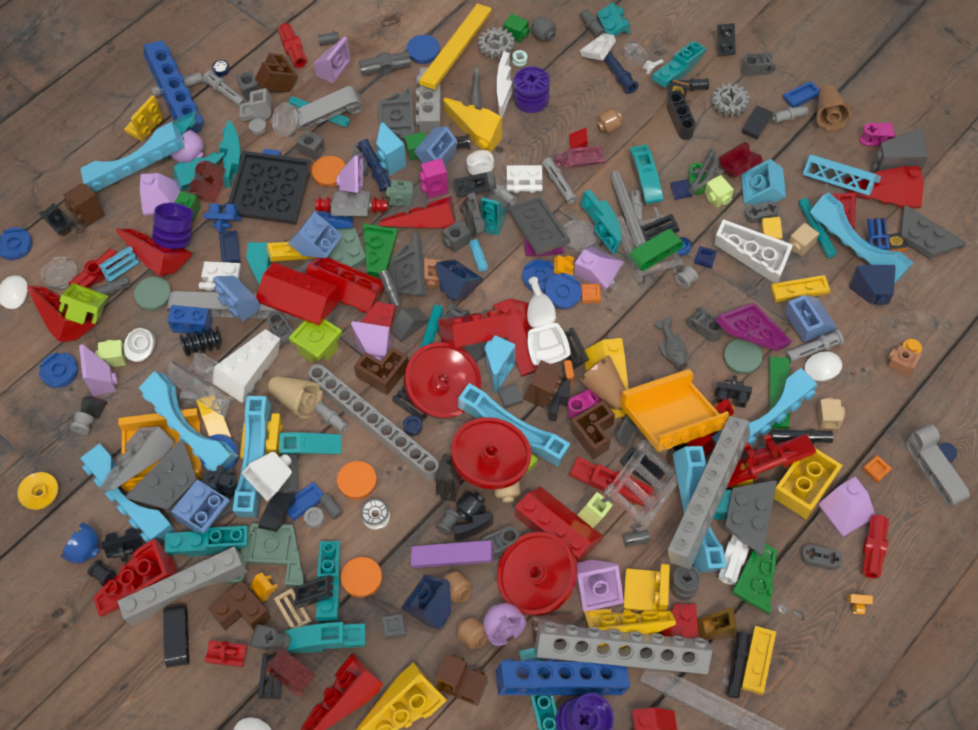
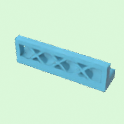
[803,154,881,196]

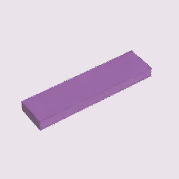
[411,540,493,568]

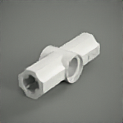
[718,535,749,585]

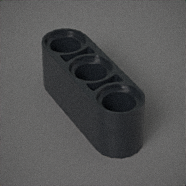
[667,91,695,140]
[163,605,190,668]

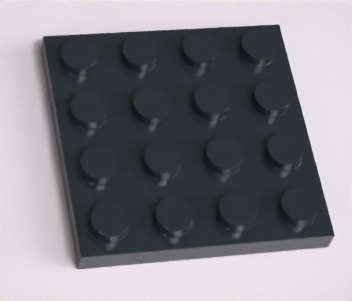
[228,151,312,225]

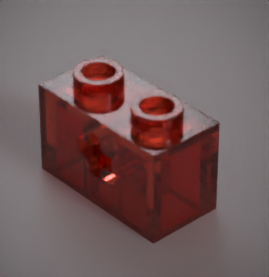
[189,160,226,202]
[266,648,315,697]

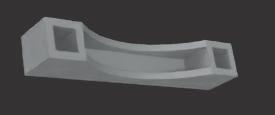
[118,546,248,626]

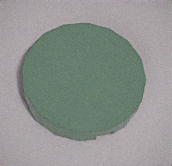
[134,277,172,311]
[724,339,763,375]

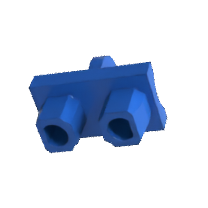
[203,203,241,233]

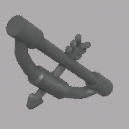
[689,149,724,194]

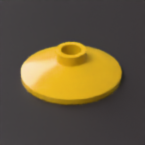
[17,472,59,510]

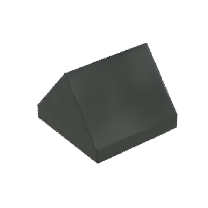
[81,396,108,419]

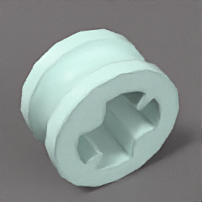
[512,50,528,67]

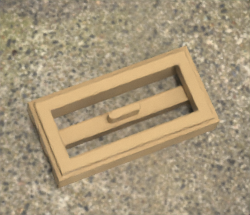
[274,588,313,629]

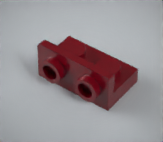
[719,142,763,178]

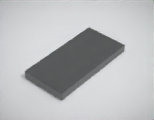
[508,196,570,255]

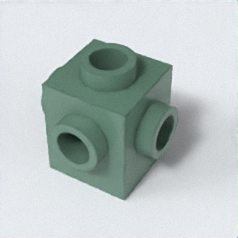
[386,179,413,207]

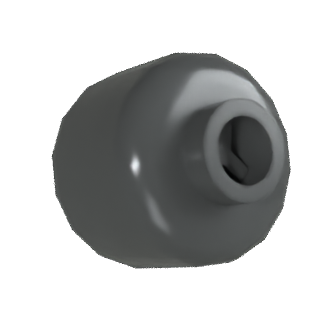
[531,16,556,42]

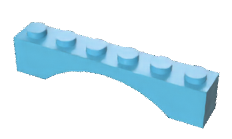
[80,122,185,193]
[810,193,914,283]
[712,368,817,446]
[139,371,238,472]
[458,383,570,467]
[233,396,271,518]
[80,443,175,543]
[673,446,727,573]

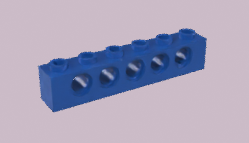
[143,40,204,133]
[495,659,630,695]

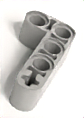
[293,86,364,130]
[907,424,970,507]

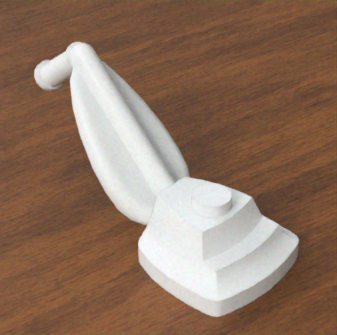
[527,277,571,365]

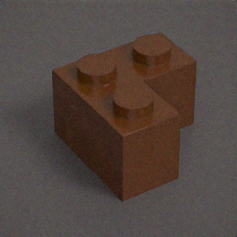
[255,53,298,92]
[63,184,105,227]
[354,347,409,395]
[523,360,563,408]
[570,400,615,459]
[208,581,271,631]
[436,654,488,706]

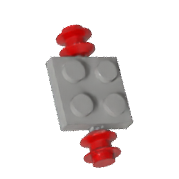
[315,190,388,216]

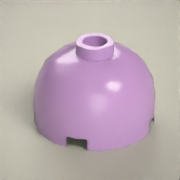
[171,130,205,163]
[483,603,526,646]

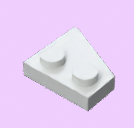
[580,33,616,61]

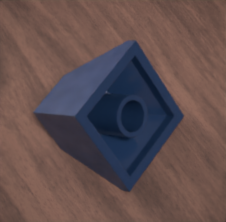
[436,259,483,301]
[849,265,896,305]
[401,575,451,629]

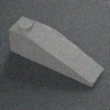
[100,426,174,490]

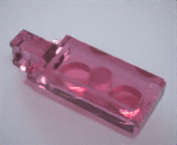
[555,145,605,167]

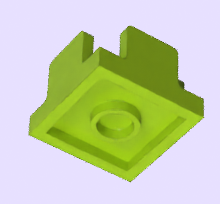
[59,283,109,324]
[289,320,343,363]

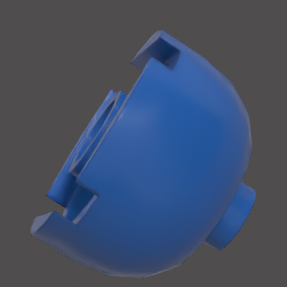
[60,522,100,564]

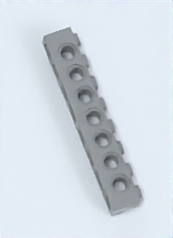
[668,416,750,569]
[535,623,712,674]

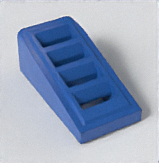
[316,211,353,229]

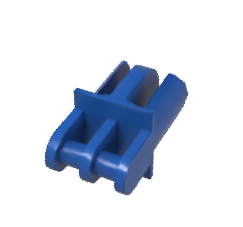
[866,218,890,250]

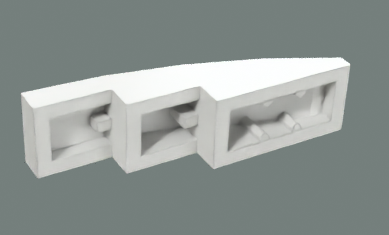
[497,51,513,118]

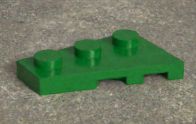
[363,223,398,277]
[731,543,777,615]

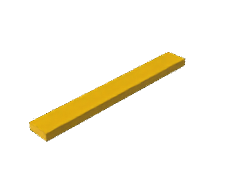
[419,3,492,90]

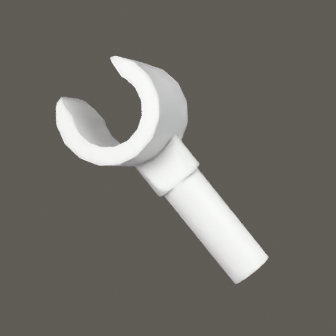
[642,59,664,74]

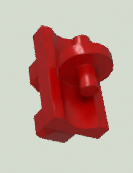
[204,640,248,667]

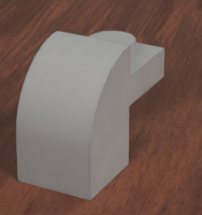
[239,88,272,122]

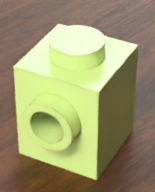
[704,175,734,208]
[95,340,126,367]
[578,492,612,528]

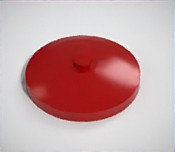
[404,342,481,419]
[450,417,531,490]
[497,532,578,616]

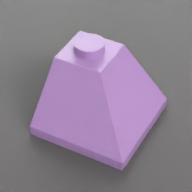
[314,37,351,83]
[337,153,363,193]
[140,173,180,216]
[574,246,624,290]
[351,321,393,361]
[79,344,118,396]
[818,477,875,538]
[576,560,624,612]

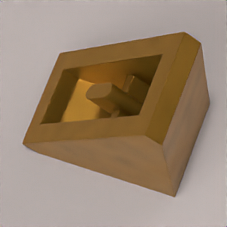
[697,607,737,640]

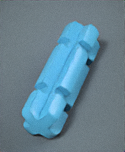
[469,239,488,272]

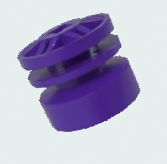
[514,66,550,113]
[152,202,193,249]
[555,693,614,730]

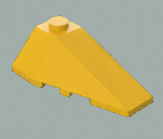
[443,98,502,152]
[584,338,629,418]
[584,609,676,648]
[356,662,447,730]

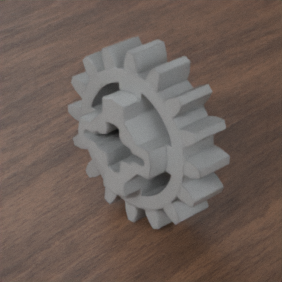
[478,27,514,60]
[712,83,750,117]

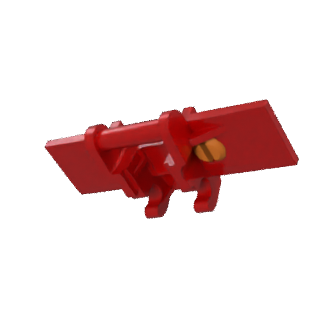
[727,434,817,488]

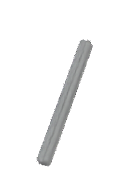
[610,171,646,248]

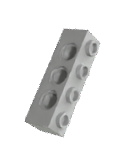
[416,68,441,132]

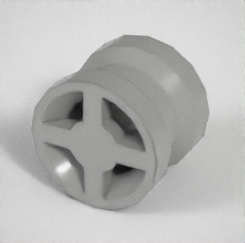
[675,266,698,289]
[70,412,94,435]

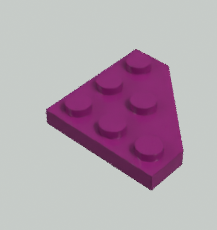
[716,303,792,351]

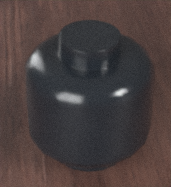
[456,492,486,522]

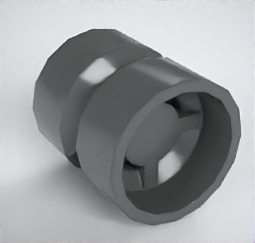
[671,566,701,600]

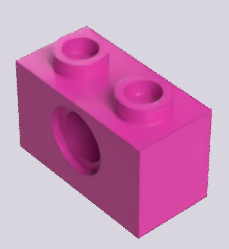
[419,158,448,199]

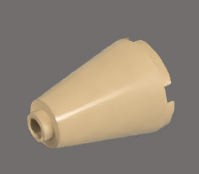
[268,376,323,419]

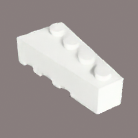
[714,220,793,283]
[213,329,280,403]

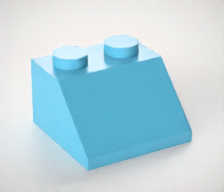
[376,122,407,176]
[741,159,786,204]
[484,335,515,393]

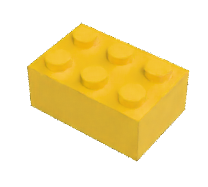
[774,448,843,520]

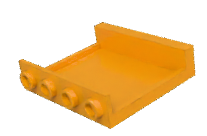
[620,369,729,452]
[118,408,203,491]

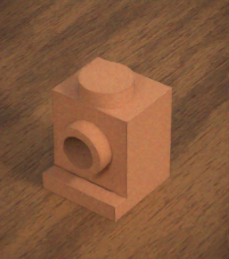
[423,258,442,289]
[888,345,922,377]

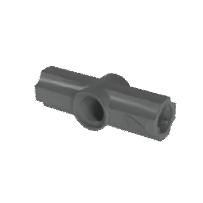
[359,52,411,75]

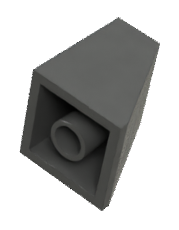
[872,128,928,172]

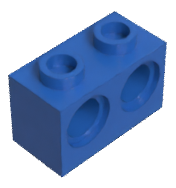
[167,305,213,335]

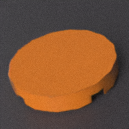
[312,156,346,187]
[337,461,377,500]
[341,557,382,598]

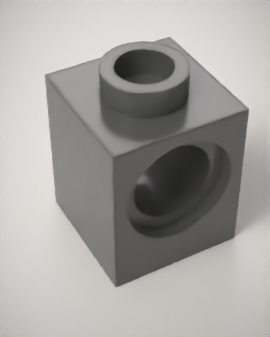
[236,70,260,100]
[296,130,326,161]
[442,220,471,253]

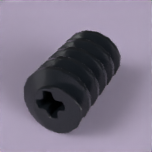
[180,326,222,357]

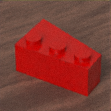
[438,310,508,348]

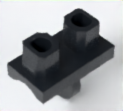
[717,23,736,56]
[39,203,74,236]
[714,375,752,408]
[202,465,238,497]
[101,527,143,562]

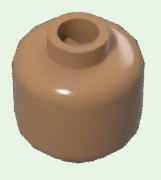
[597,108,624,134]
[443,571,472,603]
[457,617,488,649]

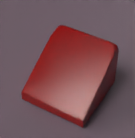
[569,128,588,150]

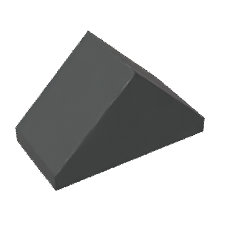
[391,307,429,342]

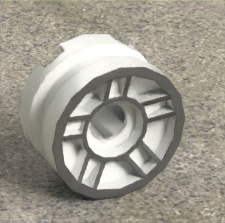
[360,498,391,530]

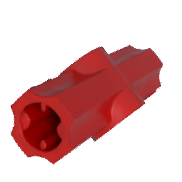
[277,23,307,68]
[68,249,121,288]
[862,514,889,579]

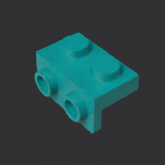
[597,2,631,37]

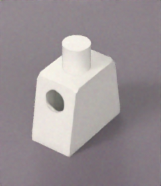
[242,452,292,501]

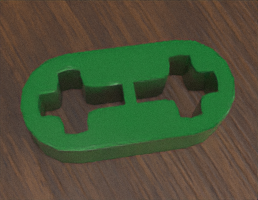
[689,163,706,195]

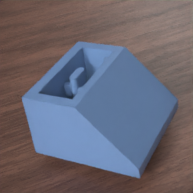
[414,126,457,166]
[288,212,343,258]
[213,276,260,322]
[785,295,837,343]
[171,480,230,533]

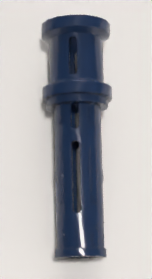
[604,51,639,94]
[358,139,391,192]

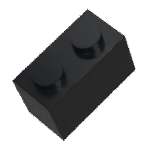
[453,171,497,197]

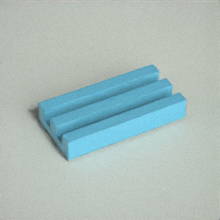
[99,247,139,281]

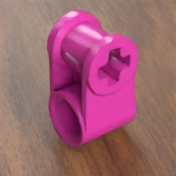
[860,122,896,146]
[567,389,602,419]

